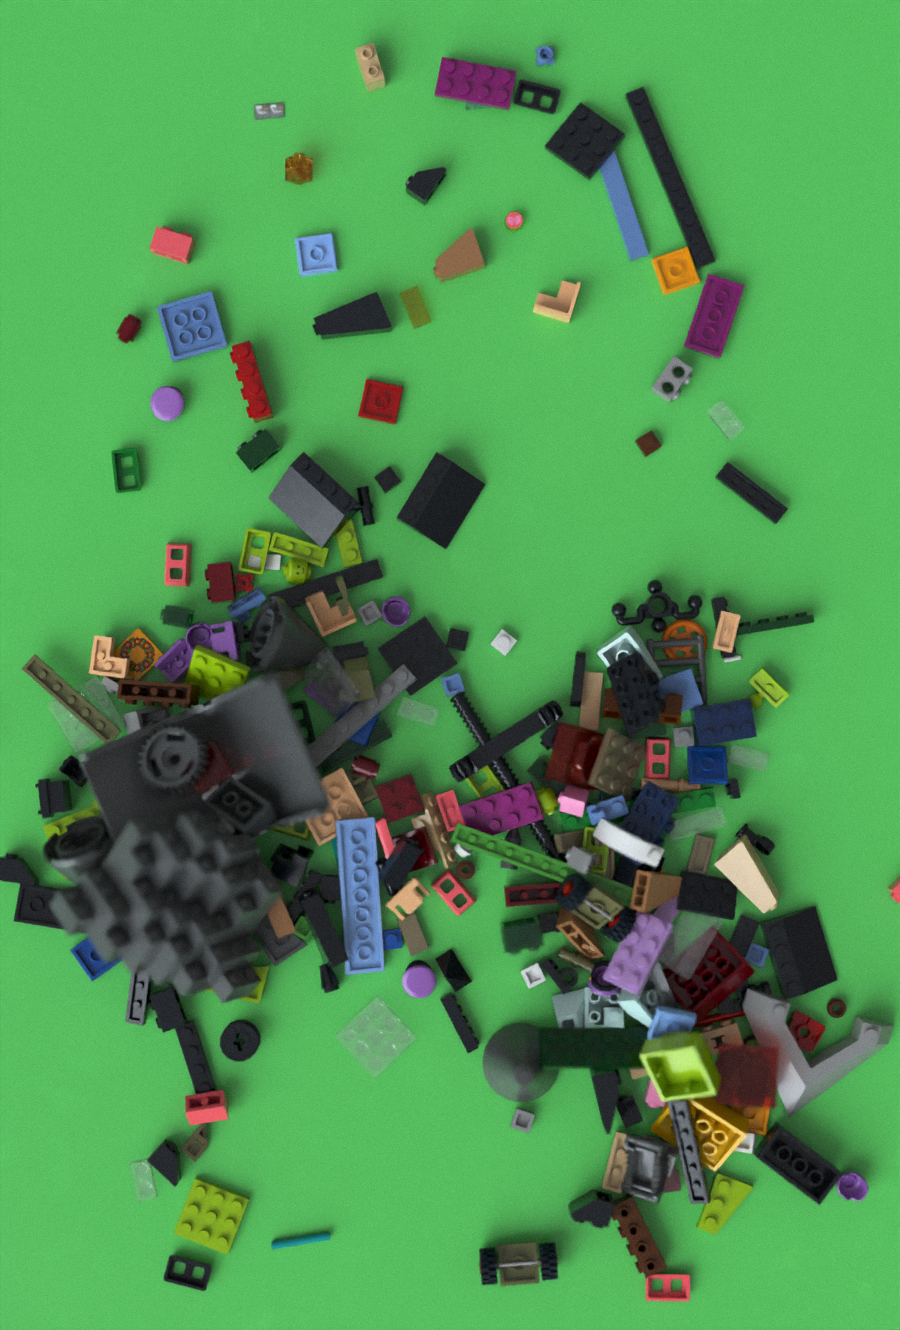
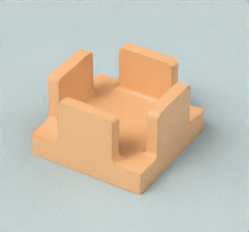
[386,875,431,921]

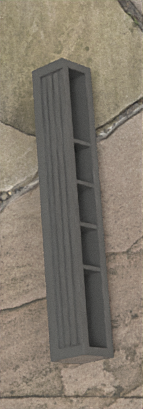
[649,959,679,1010]

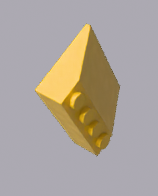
[650,1095,749,1172]

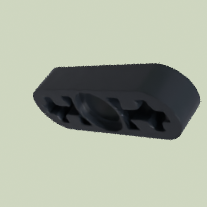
[570,651,586,707]

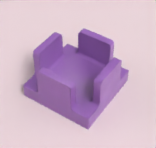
[210,621,242,662]

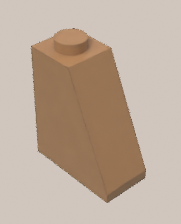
[433,228,485,283]
[630,870,682,912]

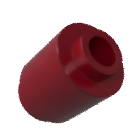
[116,314,142,344]
[351,755,380,779]

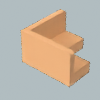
[533,280,581,323]
[305,590,357,637]
[89,635,134,679]

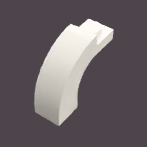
[593,818,665,867]

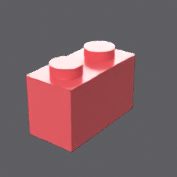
[150,226,195,265]
[185,1090,229,1125]

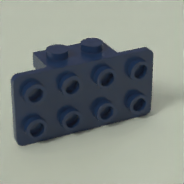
[609,781,679,865]

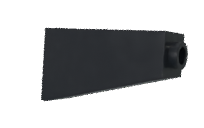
[312,292,392,340]
[297,890,349,968]

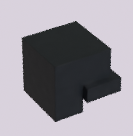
[329,641,369,677]
[35,778,72,818]
[270,843,314,887]

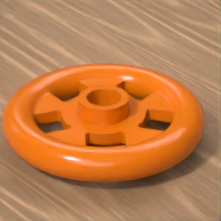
[662,619,707,659]

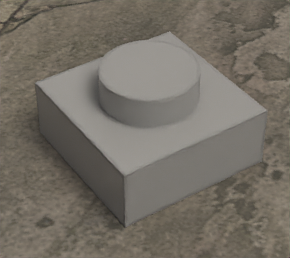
[357,600,383,626]
[101,676,119,694]
[672,726,694,747]
[510,1107,535,1133]

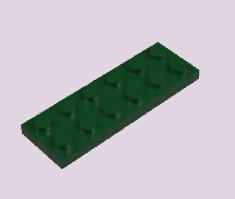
[538,1028,649,1069]

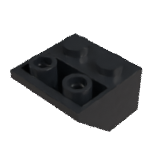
[568,1189,615,1228]

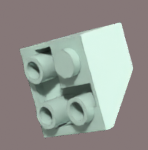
[551,987,589,1028]
[584,987,624,1028]

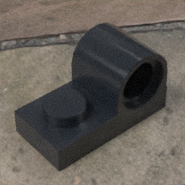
[540,956,578,994]

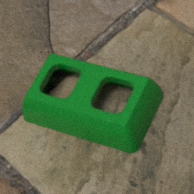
[111,448,141,493]

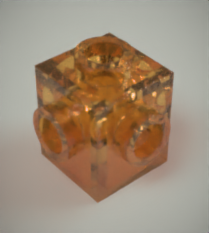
[285,153,313,185]

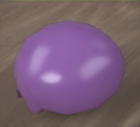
[381,596,411,626]
[185,622,215,649]
[836,1171,869,1202]

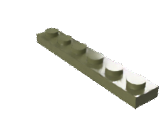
[22,654,122,744]

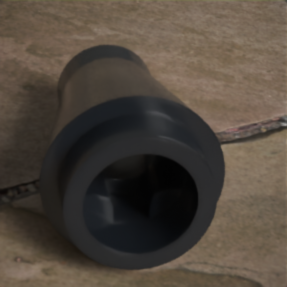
[319,964,340,993]

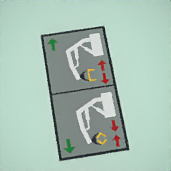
[254,103,285,120]

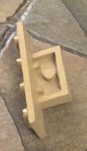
[411,791,457,869]

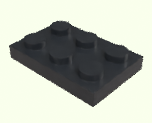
[676,871,737,920]

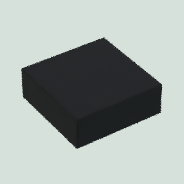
[446,628,469,651]

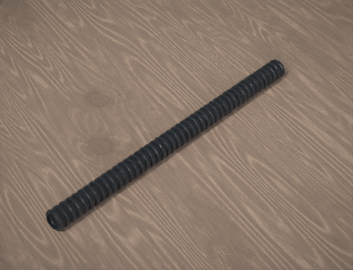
[450,692,594,928]

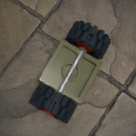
[556,873,636,943]
[479,1242,558,1286]

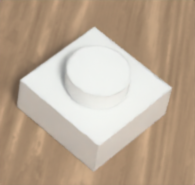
[490,629,517,656]
[520,962,546,989]
[734,1133,757,1154]

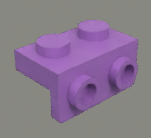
[154,638,194,683]

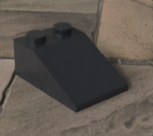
[589,1069,622,1134]

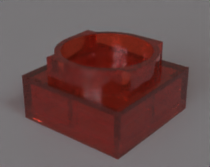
[545,722,605,792]
[716,1043,778,1108]

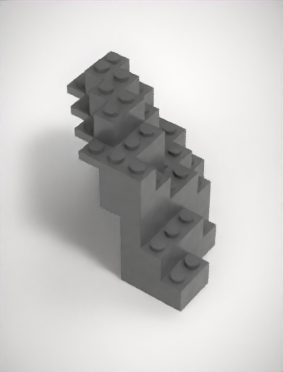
[49,810,284,1004]

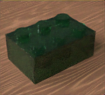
[499,916,544,955]

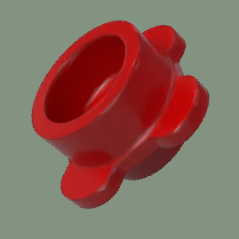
[234,573,254,592]

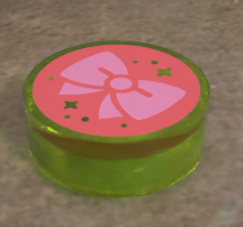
[505,211,524,232]

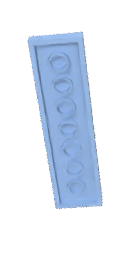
[335,817,385,975]

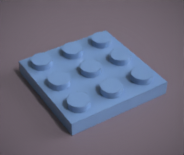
[157,291,228,363]

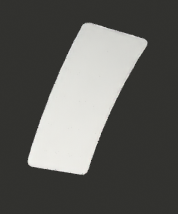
[248,554,281,570]

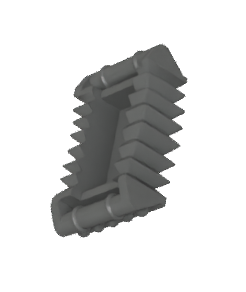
[621,1133,669,1204]

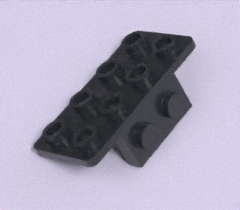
[607,652,666,735]

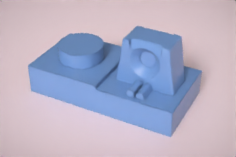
[227,587,266,622]
[586,794,629,825]

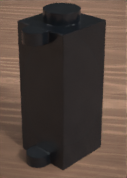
[378,836,425,890]

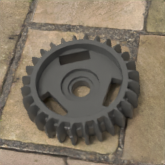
[138,722,211,795]

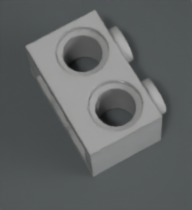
[650,356,693,403]

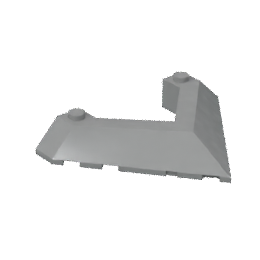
[742,988,893,1117]

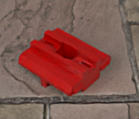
[787,1010,826,1054]

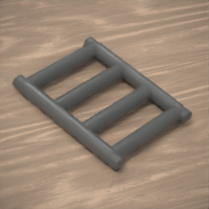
[647,635,707,705]

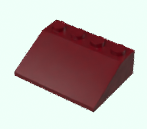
[663,925,755,1024]

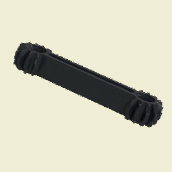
[449,700,564,782]

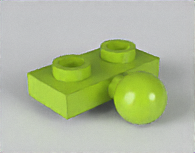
[748,667,790,708]

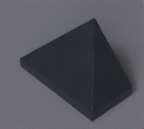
[435,948,472,992]

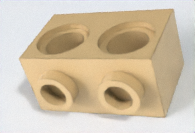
[355,43,385,92]

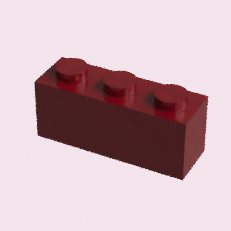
[504,881,563,907]

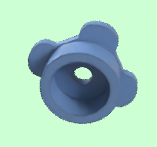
[536,46,555,66]

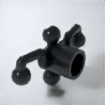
[611,580,703,633]

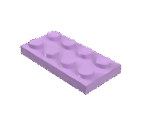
[603,910,674,996]

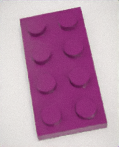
[435,57,517,110]
[683,274,744,359]
[459,781,545,836]

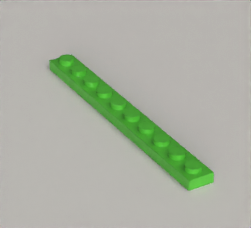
[451,823,633,907]

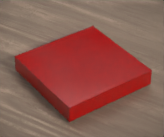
[358,379,403,425]

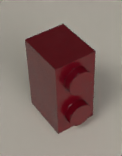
[205,562,237,604]

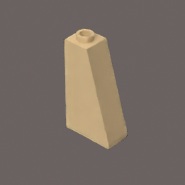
[714,834,781,914]

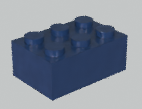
[690,699,757,746]

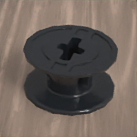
[220,1020,260,1061]

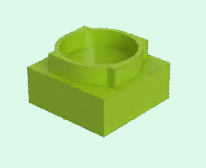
[640,1031,721,1102]

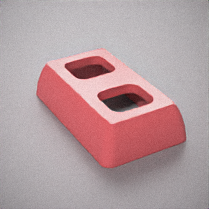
[164,543,192,587]
[644,737,671,780]
[375,817,394,859]
[431,869,476,916]
[646,1274,690,1301]

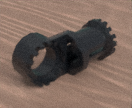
[735,823,775,855]

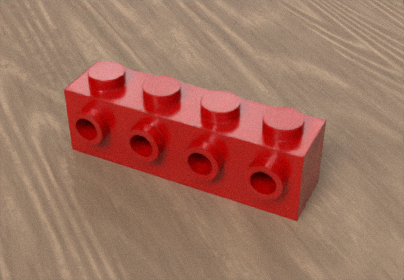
[230,341,274,423]

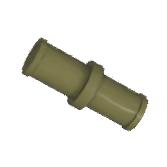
[557,946,596,974]

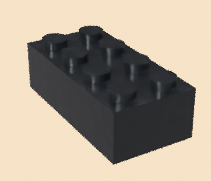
[754,1122,843,1205]

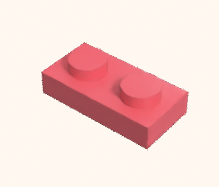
[435,790,466,832]

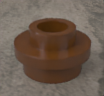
[456,860,475,879]
[826,998,846,1018]

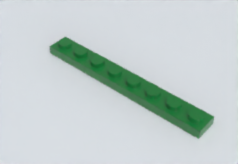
[560,786,716,832]

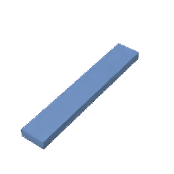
[600,151,649,261]

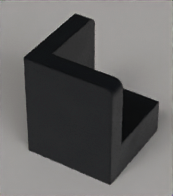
[536,911,560,934]

